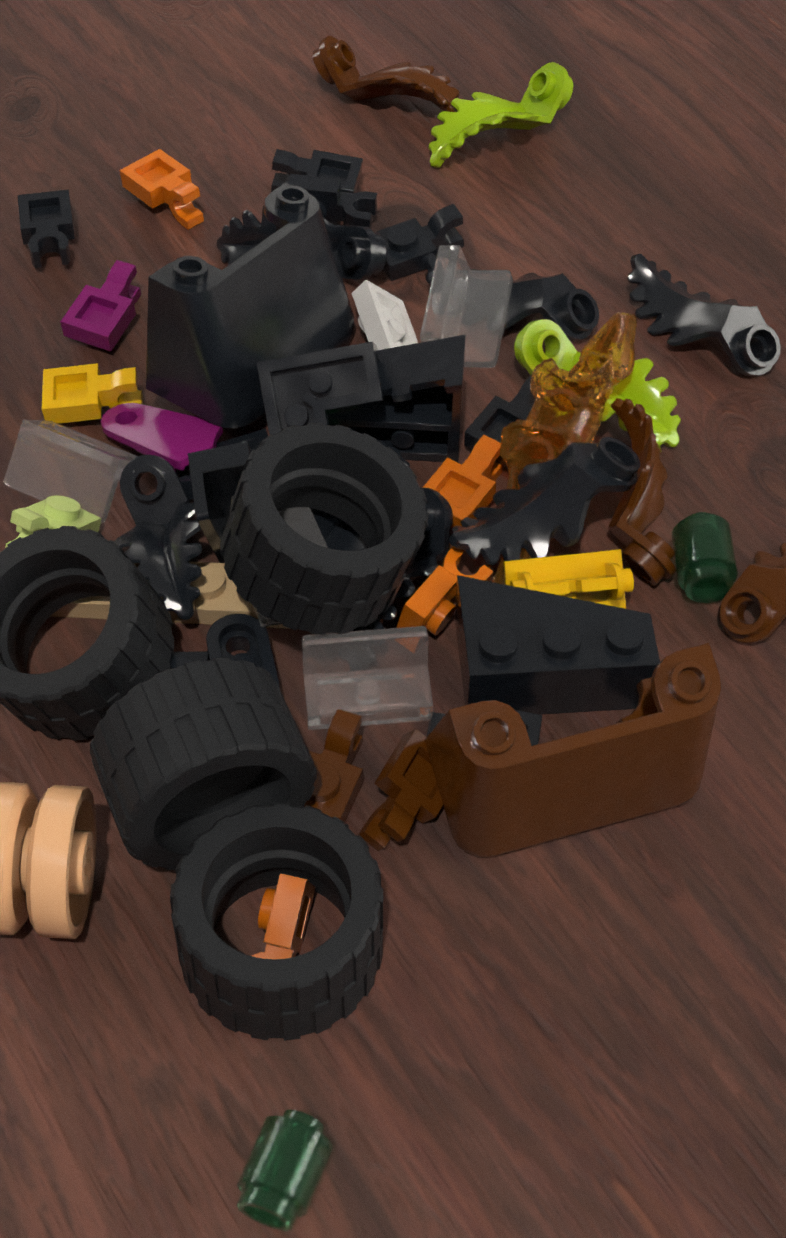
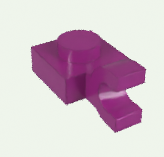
[60,260,141,351]

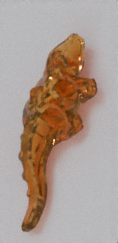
[492,312,637,585]

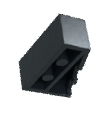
[327,334,466,462]
[455,575,660,715]

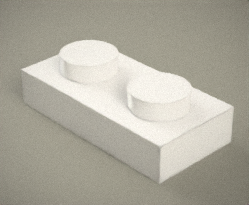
[352,280,418,350]

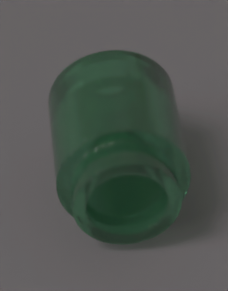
[672,512,738,603]
[236,1110,333,1231]

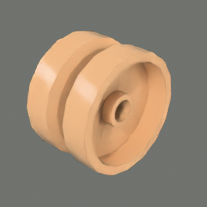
[0,782,97,939]

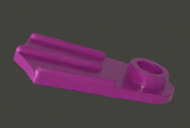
[101,403,223,471]

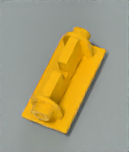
[503,549,634,609]

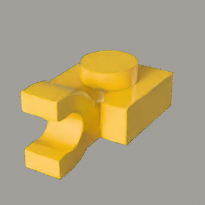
[42,363,143,425]

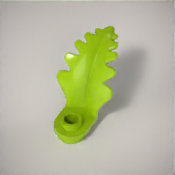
[428,62,573,168]
[514,319,681,447]

